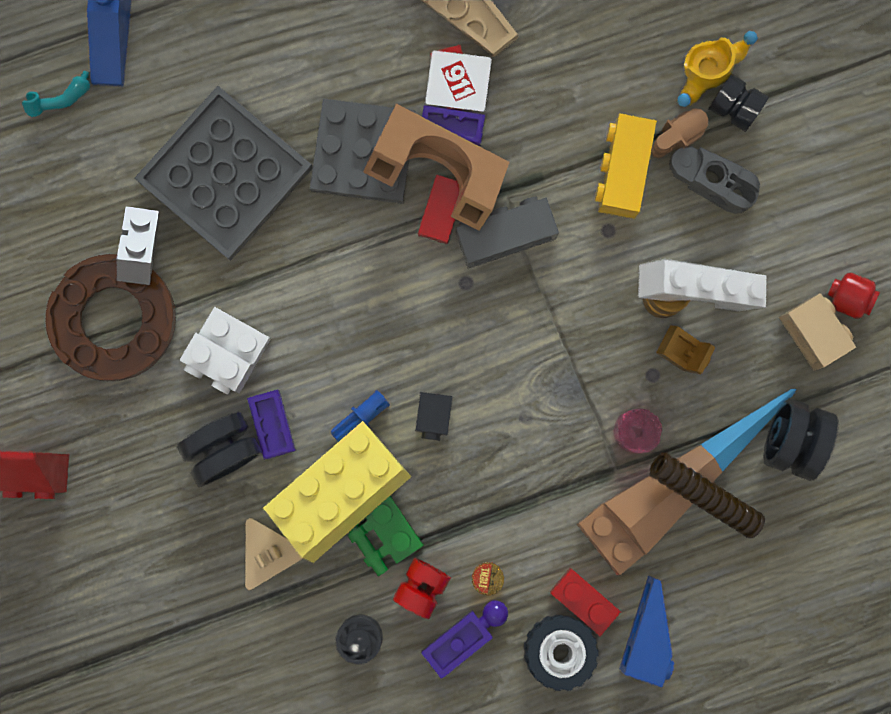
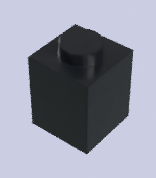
[415,392,453,441]

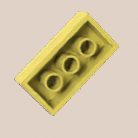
[263,421,411,563]

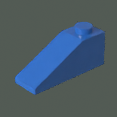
[87,0,131,87]
[619,576,674,687]

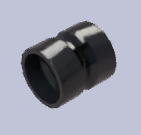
[708,74,769,132]

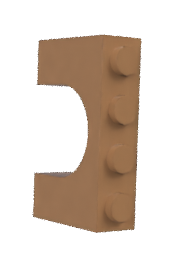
[363,104,510,231]

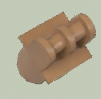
[651,108,708,158]

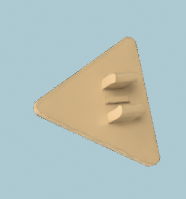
[245,518,303,590]

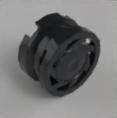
[336,614,383,664]

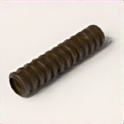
[649,452,765,539]

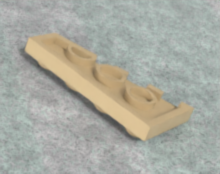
[421,0,518,57]

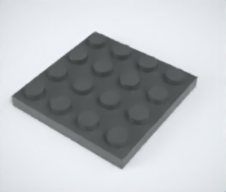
[134,86,313,261]

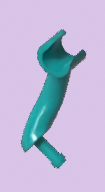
[22,71,90,117]

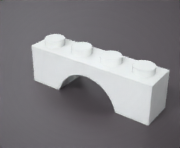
[639,259,766,311]

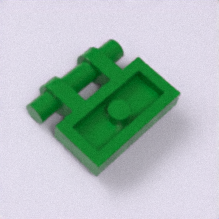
[347,495,424,577]

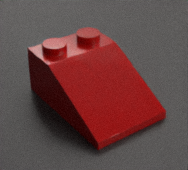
[0,451,69,499]

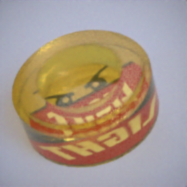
[472,562,504,596]

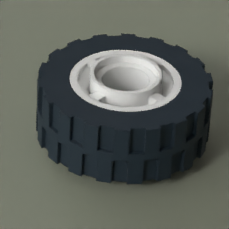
[524,615,599,691]

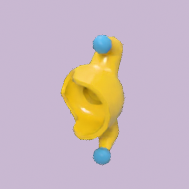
[677,31,758,107]

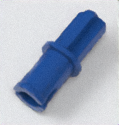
[331,390,390,442]

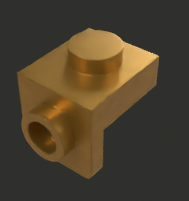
[656,325,715,374]

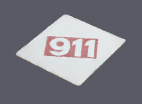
[425,51,491,111]

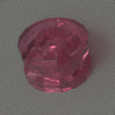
[613,408,663,454]

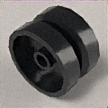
[763,398,838,481]
[177,412,263,487]

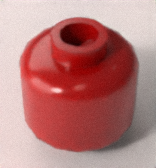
[827,273,880,319]

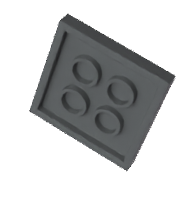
[310,98,416,204]

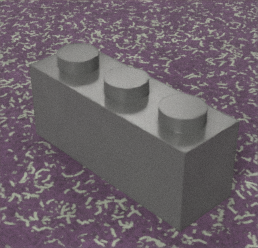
[456,196,559,269]

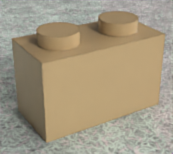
[779,293,856,370]

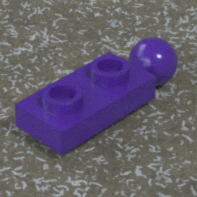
[421,600,508,679]

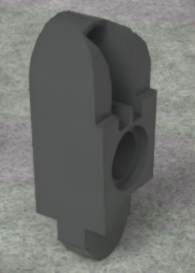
[669,146,760,214]

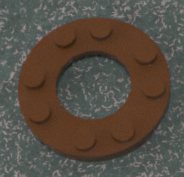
[45,254,176,381]

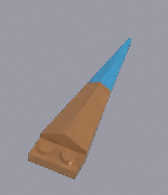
[577,389,796,575]

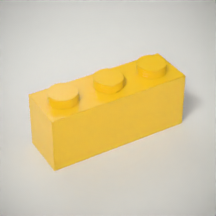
[595,113,657,219]

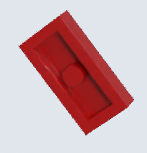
[550,568,621,637]

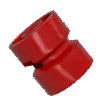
[393,558,451,619]

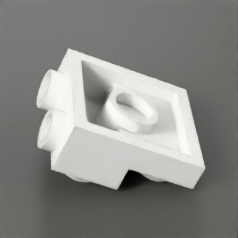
[180,307,271,395]

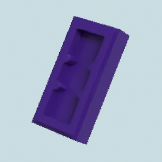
[422,105,485,146]
[247,389,296,460]

